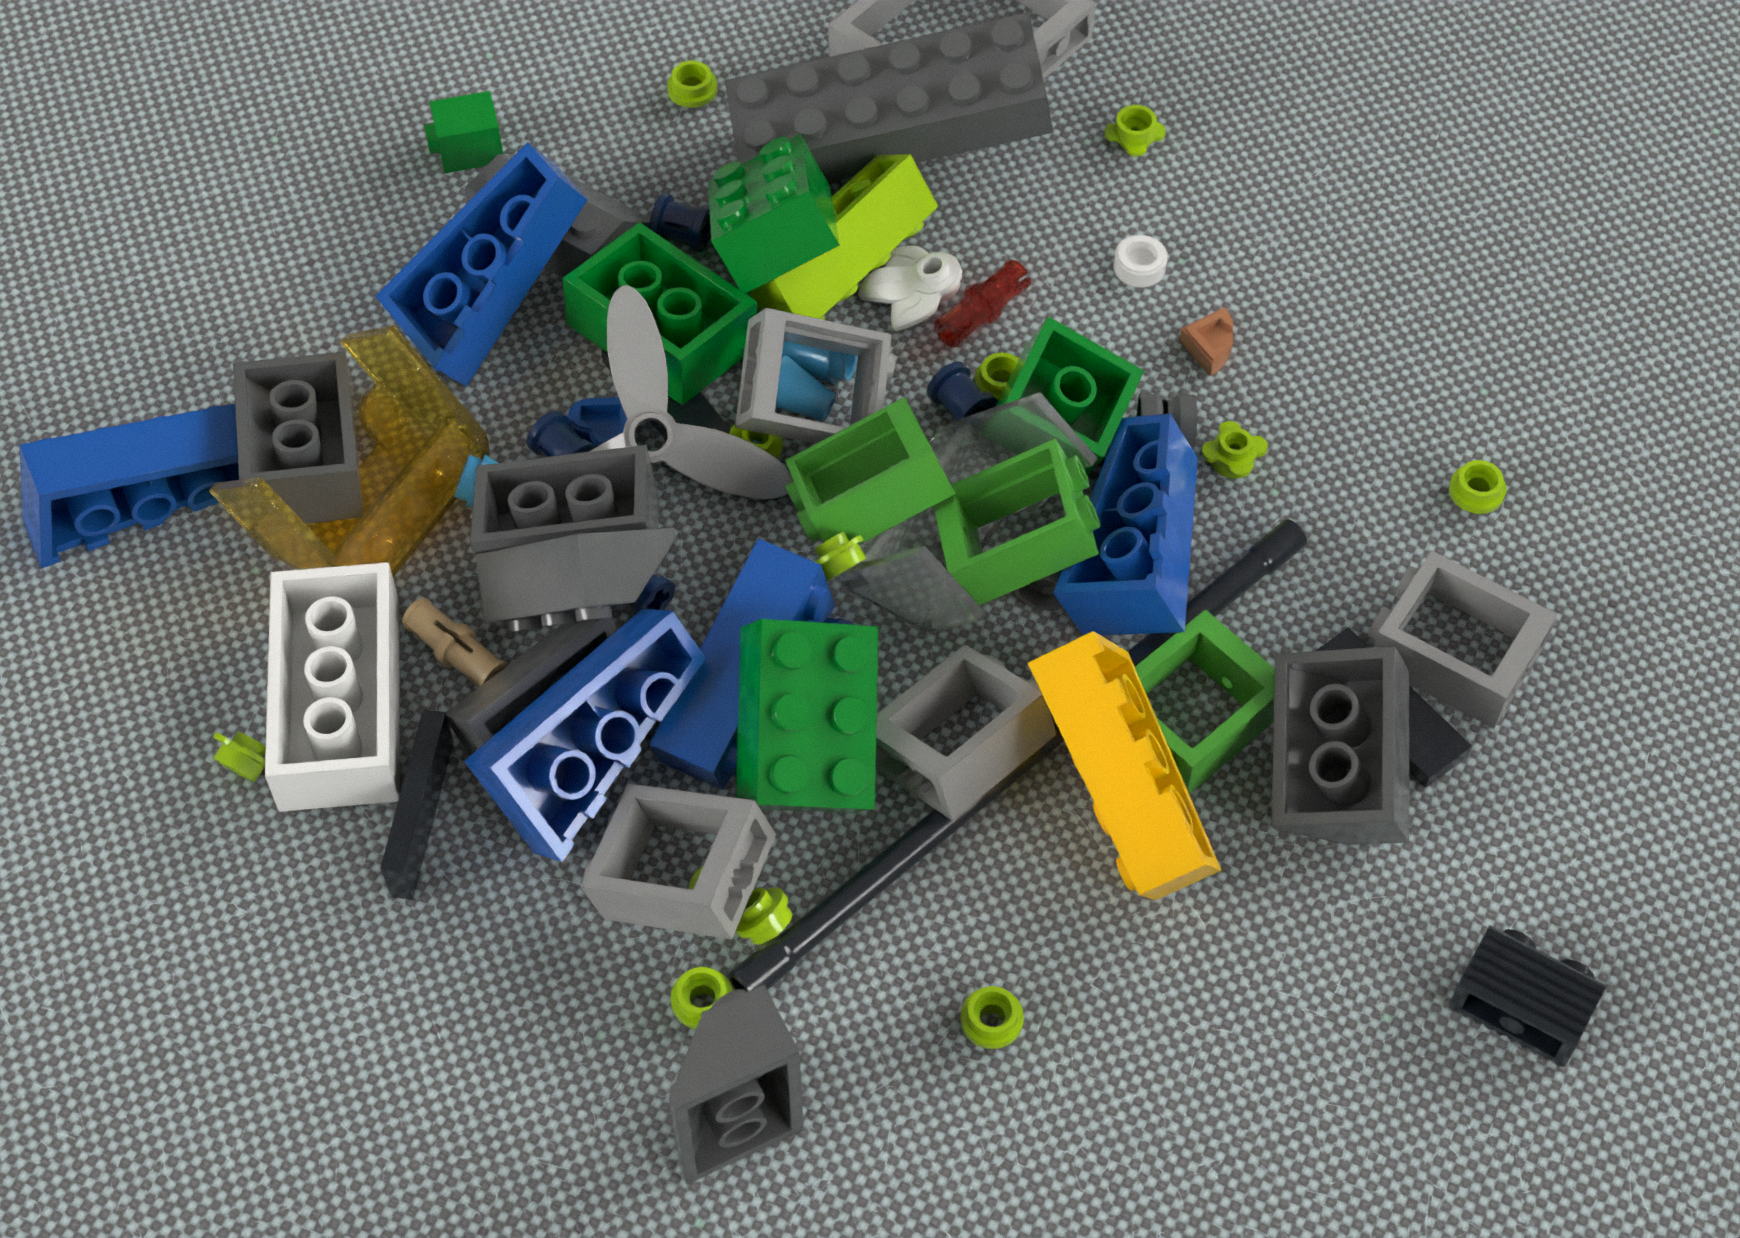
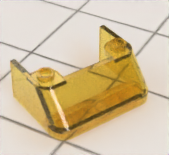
[209,325,489,577]

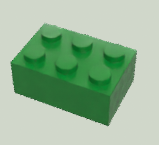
[708,133,840,294]
[562,222,757,406]
[736,619,878,813]

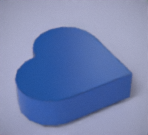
[568,397,627,447]

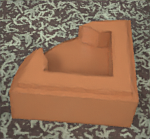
[1179,307,1234,376]

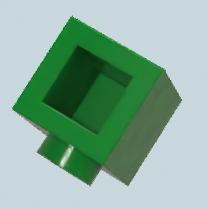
[423,91,503,174]

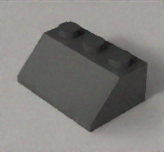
[465,154,650,278]
[233,352,364,524]
[470,445,659,553]
[476,527,675,632]
[446,618,617,755]
[1272,646,1409,845]
[669,985,804,1185]

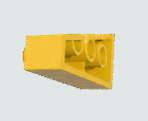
[1028,631,1222,900]

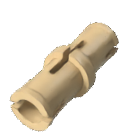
[402,597,508,687]

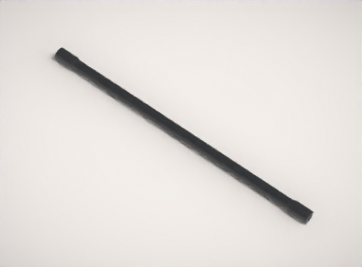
[728,519,1307,992]

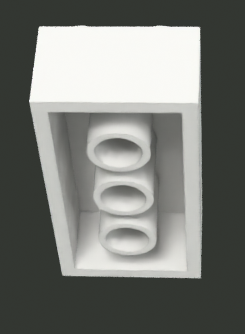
[265,562,400,812]

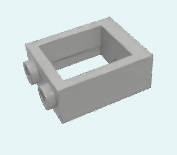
[735,308,895,444]
[1368,550,1558,729]
[876,645,1057,820]
[580,784,776,940]

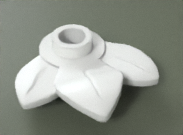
[858,246,962,331]

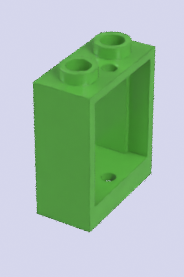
[785,397,955,545]
[934,439,1100,609]
[1135,609,1275,794]

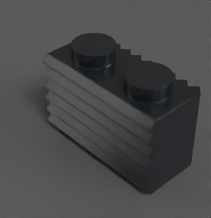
[1449,925,1607,1067]

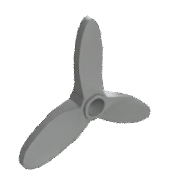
[589,285,793,500]

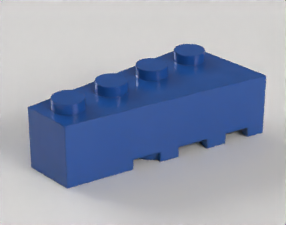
[375,142,588,387]
[19,403,245,569]
[1053,413,1198,635]
[650,538,835,790]
[464,609,706,862]

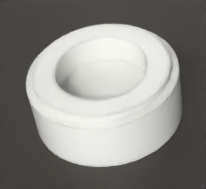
[1113,235,1168,287]

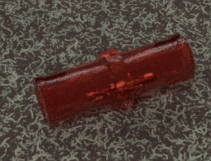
[934,259,1031,348]

